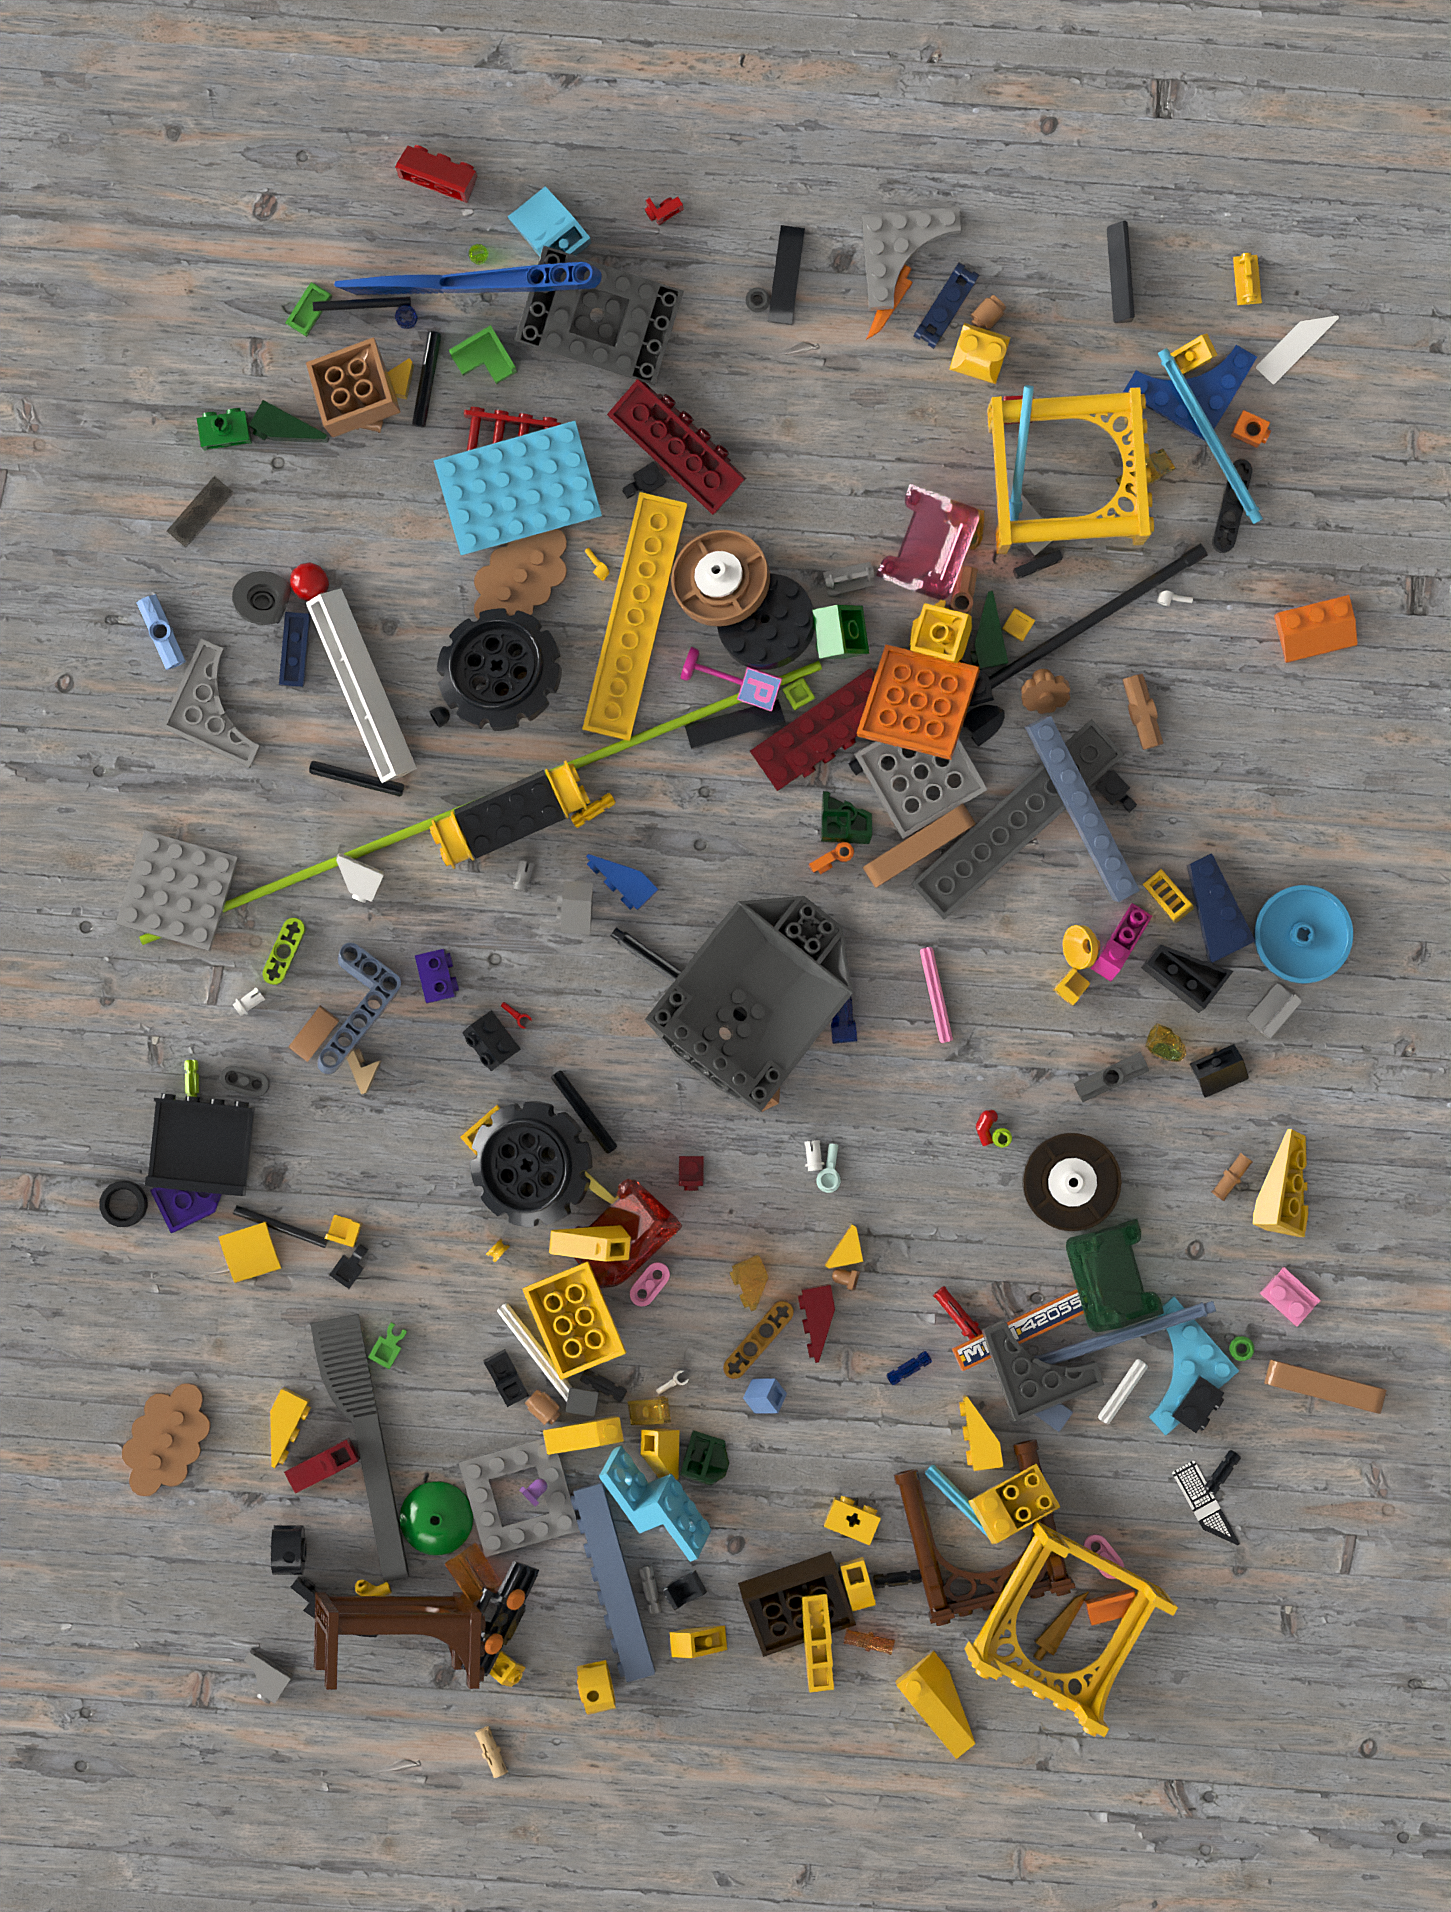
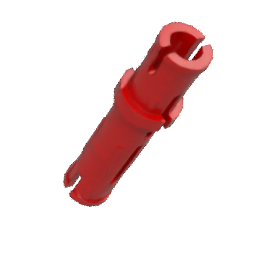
[933,1286,983,1339]

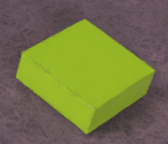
[782,677,815,711]

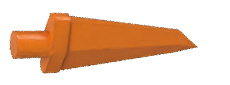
[866,265,913,340]

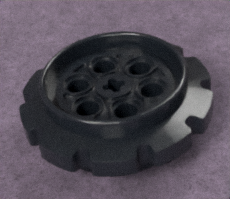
[437,608,562,731]
[470,1101,593,1227]

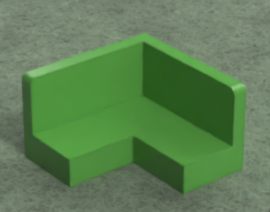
[449,325,517,384]

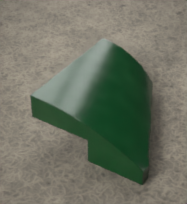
[821,791,872,844]

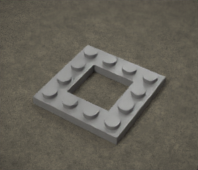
[459,1438,579,1558]

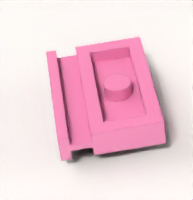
[1260,1267,1321,1327]

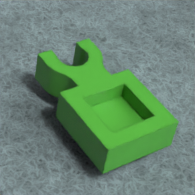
[368,1322,407,1369]

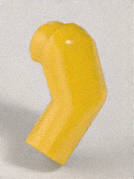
[355,1579,392,1596]

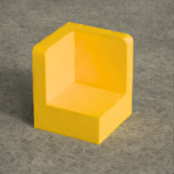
[1053,967,1090,1006]
[325,1215,362,1247]

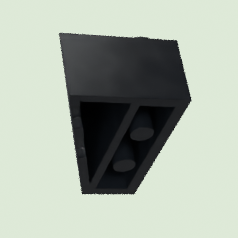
[1141,945,1234,1013]

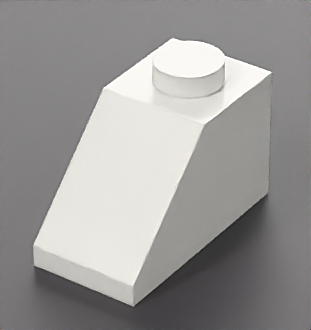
[336,852,384,903]

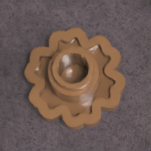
[1021,669,1070,714]

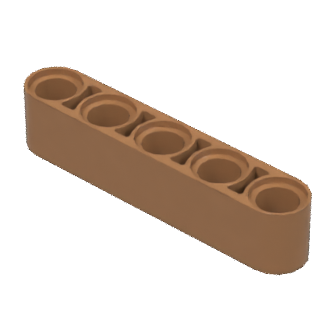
[862,804,976,888]
[1264,1359,1387,1414]

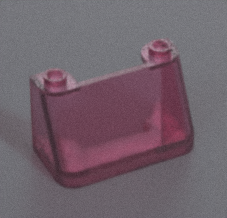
[876,483,979,600]

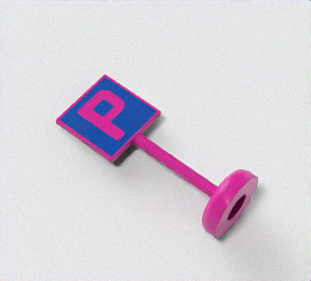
[680,647,782,712]

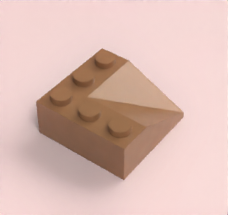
[306,337,401,437]

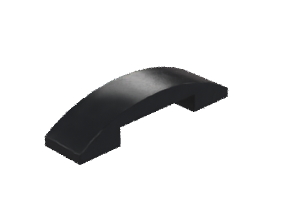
[768,225,805,325]

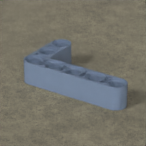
[317,942,401,1074]

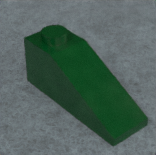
[249,400,330,443]
[970,591,1008,670]

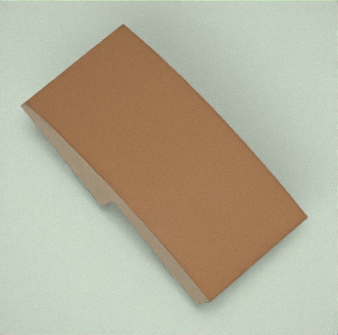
[289,1005,340,1062]

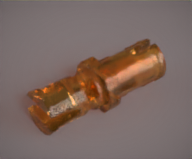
[843,1628,895,1655]

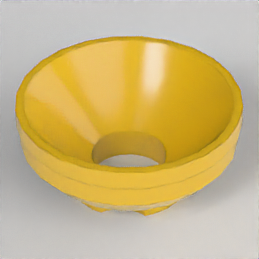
[1063,925,1100,970]

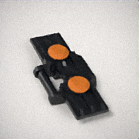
[461,1561,539,1676]

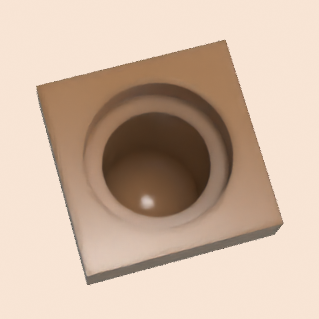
[832,1269,860,1290]

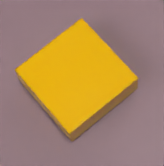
[1002,608,1036,642]

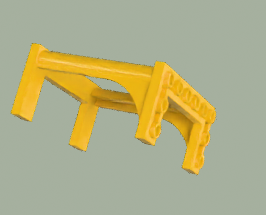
[987,387,1154,554]
[964,1521,1178,1738]

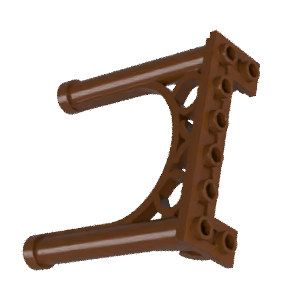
[894,1439,1076,1626]

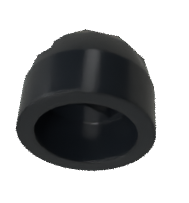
[429,706,450,728]

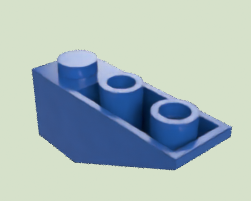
[586,854,659,910]

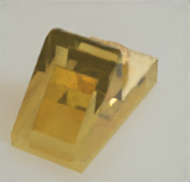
[627,1396,671,1425]

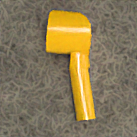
[585,548,609,581]

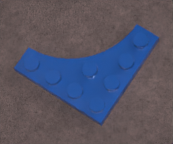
[1123,345,1257,442]

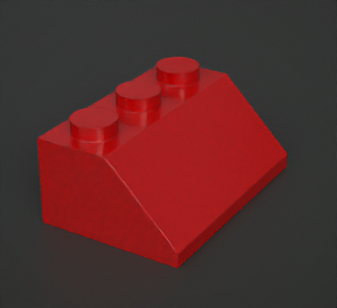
[395,145,478,203]

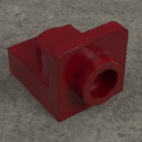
[679,1156,704,1191]

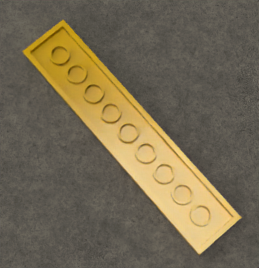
[582,492,687,741]

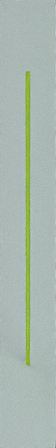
[139,660,822,945]

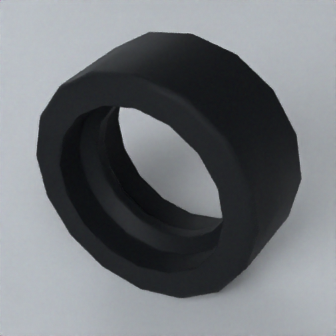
[99,1181,148,1227]

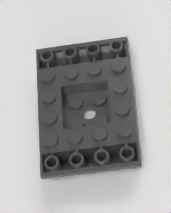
[514,245,684,386]

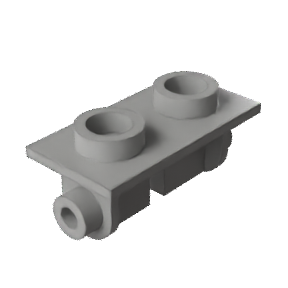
[823,562,876,596]

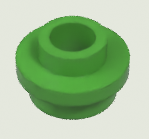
[1229,1336,1254,1361]

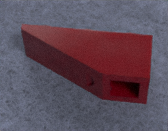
[798,1284,835,1363]
[284,1437,360,1494]

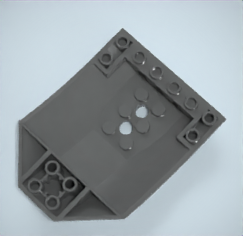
[645,896,853,1113]

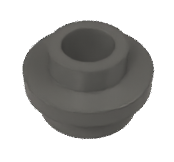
[746,287,770,312]

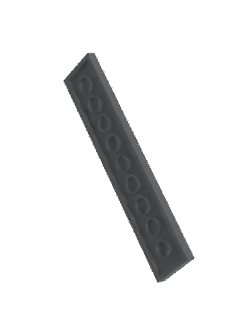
[911,719,1125,920]

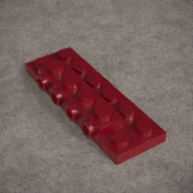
[607,379,747,515]
[750,668,875,791]

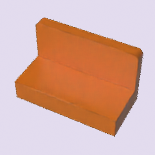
[1085,1588,1136,1626]

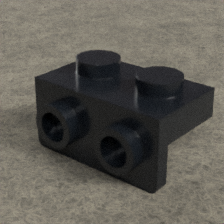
[462,1010,521,1071]
[1171,1375,1224,1433]

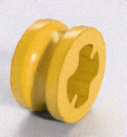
[486,1239,510,1262]

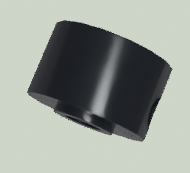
[271,1525,307,1575]

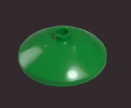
[400,1481,474,1555]

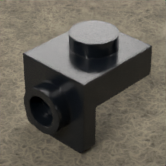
[663,1570,707,1610]

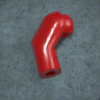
[975,1110,998,1146]

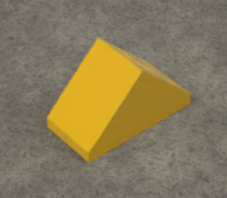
[388,358,414,400]
[825,1224,863,1269]

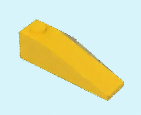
[1253,1129,1308,1237]
[895,1650,976,1759]

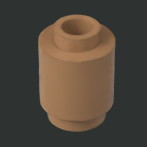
[971,295,1006,330]
[524,1389,561,1425]

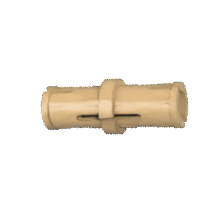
[474,1726,508,1778]

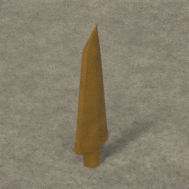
[1033,1591,1090,1662]

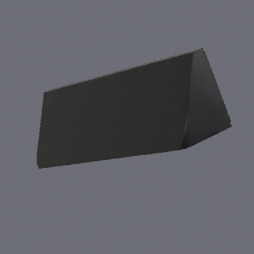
[1107,221,1135,323]
[685,699,785,750]

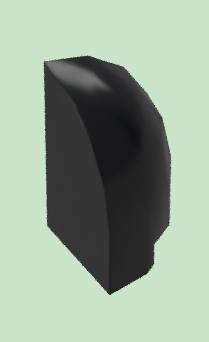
[963,704,1005,747]

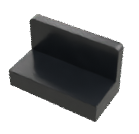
[1190,1044,1249,1098]

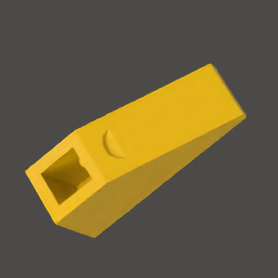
[549,1225,631,1262]
[270,1387,311,1468]
[959,1395,1003,1471]

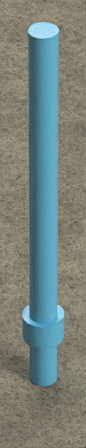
[1009,385,1034,521]

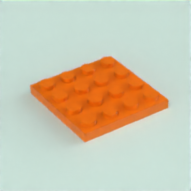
[857,644,980,760]

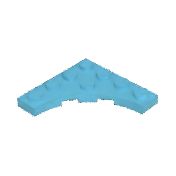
[1148,1296,1239,1436]

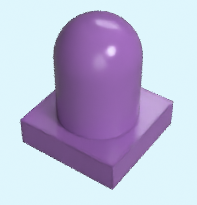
[519,1479,547,1507]

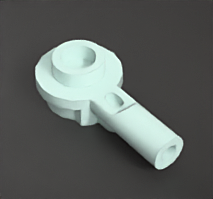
[816,1144,841,1193]

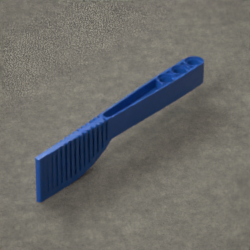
[334,262,602,295]

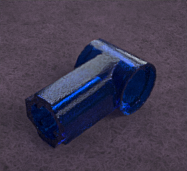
[831,996,857,1044]

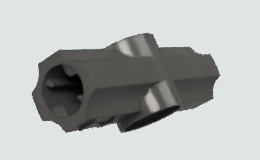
[1073,1052,1149,1102]

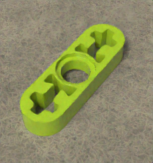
[262,918,306,985]

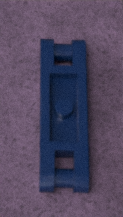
[913,262,980,349]

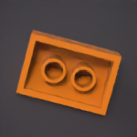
[1274,595,1357,663]

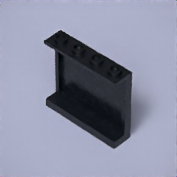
[145,1093,255,1196]

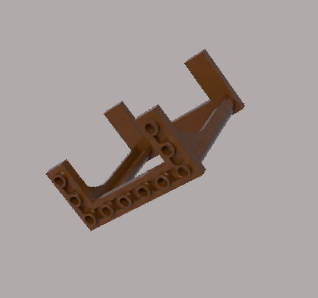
[313,1592,485,1690]

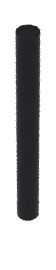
[313,296,411,312]
[233,1205,328,1248]

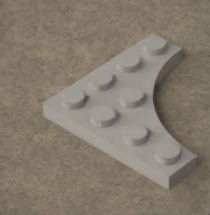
[862,207,961,311]
[161,638,260,768]

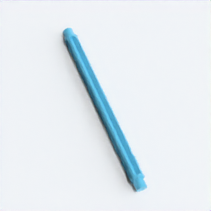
[1158,348,1263,524]

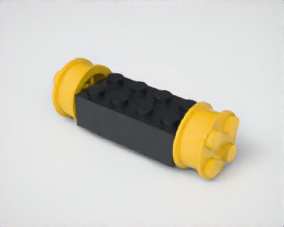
[430,760,590,869]

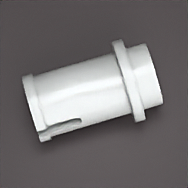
[232,987,265,1016]
[805,1140,825,1171]

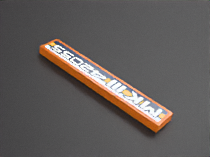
[952,1286,1094,1371]

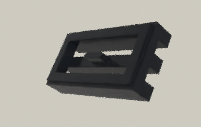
[1013,550,1063,579]

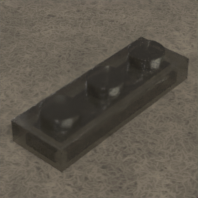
[167,476,234,548]

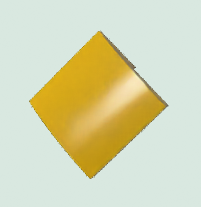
[218,1222,282,1283]

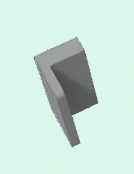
[1246,983,1302,1038]

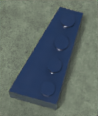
[1187,853,1255,963]

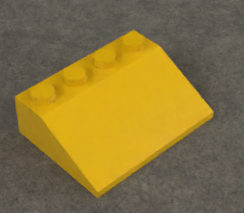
[522,1261,627,1380]

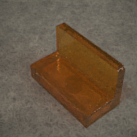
[445,1542,502,1603]

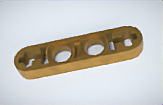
[723,1301,794,1379]

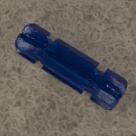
[886,1351,932,1385]

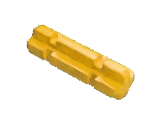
[571,793,616,828]

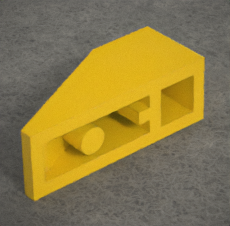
[543,1416,624,1455]

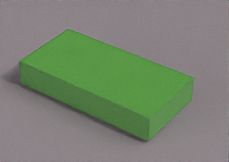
[285,282,332,337]

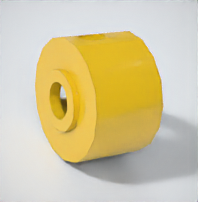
[577,1660,616,1715]

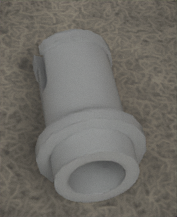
[512,860,535,893]

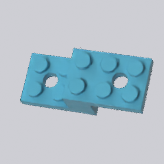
[599,1445,711,1562]

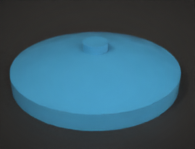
[1254,885,1353,984]

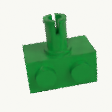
[196,408,252,451]

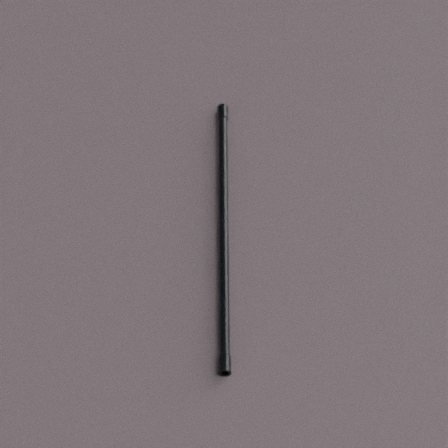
[848,543,1208,776]

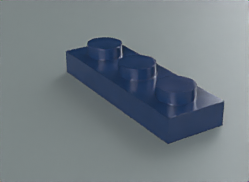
[279,612,310,688]

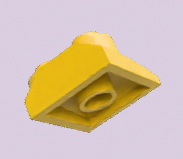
[949,323,1011,384]
[910,603,972,663]

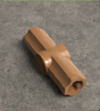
[950,566,978,616]
[1122,673,1164,750]

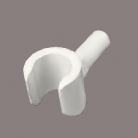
[1157,590,1193,606]
[656,1371,689,1395]

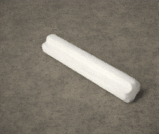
[1098,1359,1148,1424]

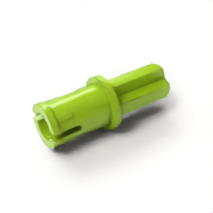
[992,1128,1012,1148]

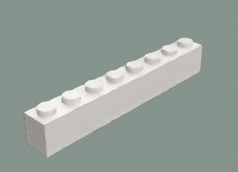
[306,589,417,783]

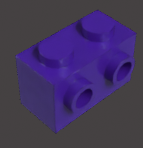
[415,949,459,1004]

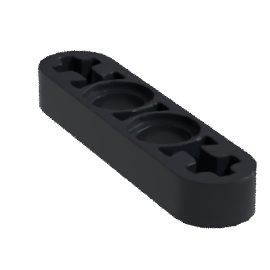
[1212,459,1252,553]

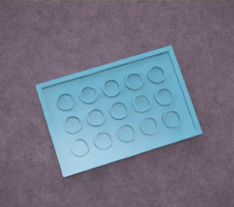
[434,420,602,555]

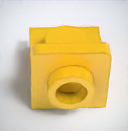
[489,1650,525,1687]

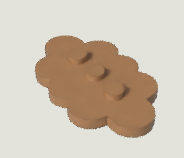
[474,529,567,619]
[122,1383,211,1497]

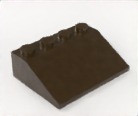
[738,1551,856,1657]

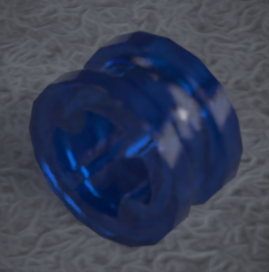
[395,305,418,329]

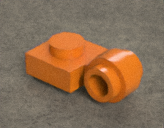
[809,842,854,875]

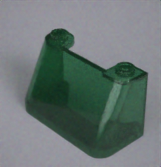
[1066,1219,1164,1332]

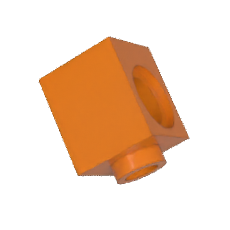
[1231,410,1271,448]

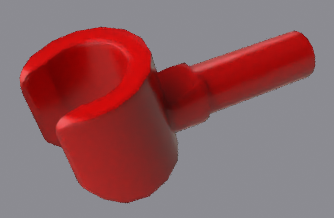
[501,1002,532,1029]

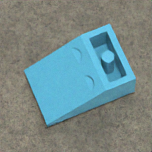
[508,186,591,257]

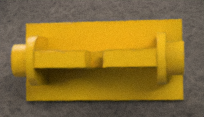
[1233,253,1262,306]

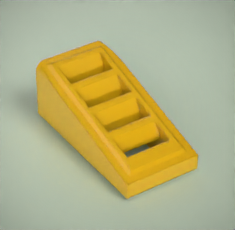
[1142,869,1194,924]

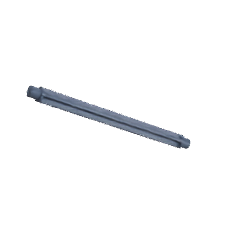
[1034,1301,1216,1364]

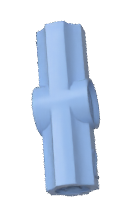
[136,594,186,670]

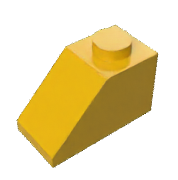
[669,1625,727,1658]

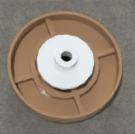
[671,530,770,626]

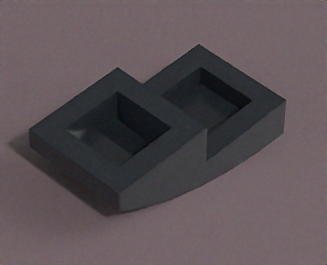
[483,1349,529,1407]

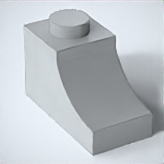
[244,1649,293,1704]

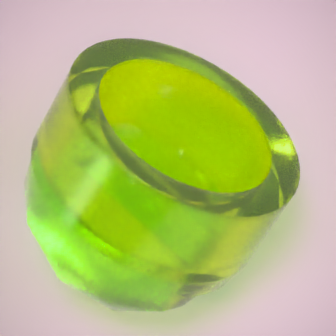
[468,244,488,265]

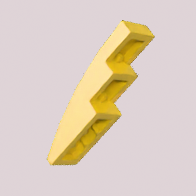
[802,1594,834,1693]

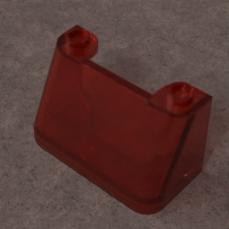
[574,1179,682,1288]

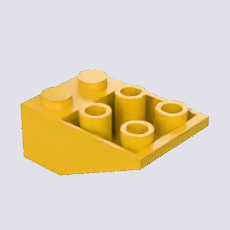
[968,1464,1060,1544]

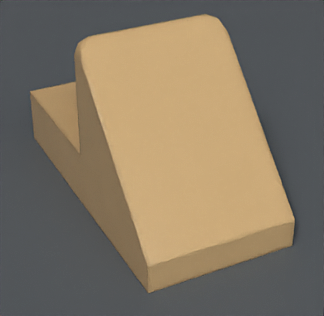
[347,1048,381,1094]

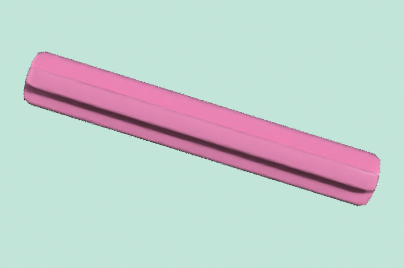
[920,947,953,1043]

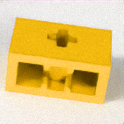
[824,1495,881,1546]

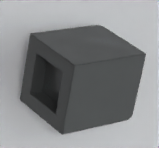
[565,1388,599,1417]

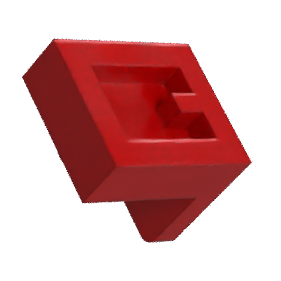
[644,196,684,225]

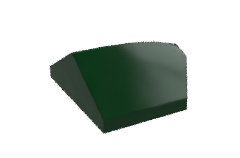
[680,1430,729,1486]

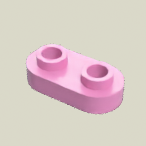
[630,1262,670,1307]
[1083,1534,1124,1579]

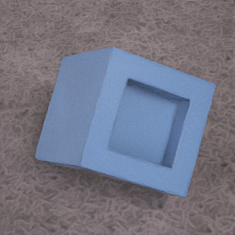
[743,1378,787,1414]

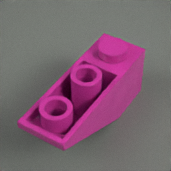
[1090,903,1152,982]

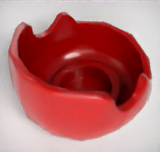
[290,562,329,602]

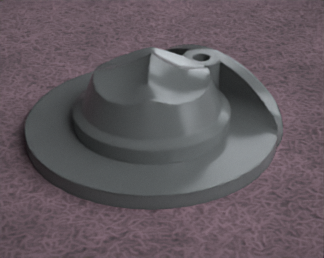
[232,571,291,625]

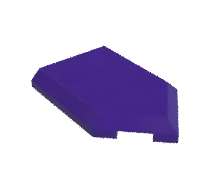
[150,1187,222,1234]

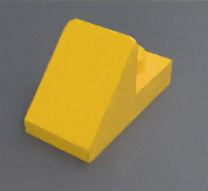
[1170,333,1218,375]

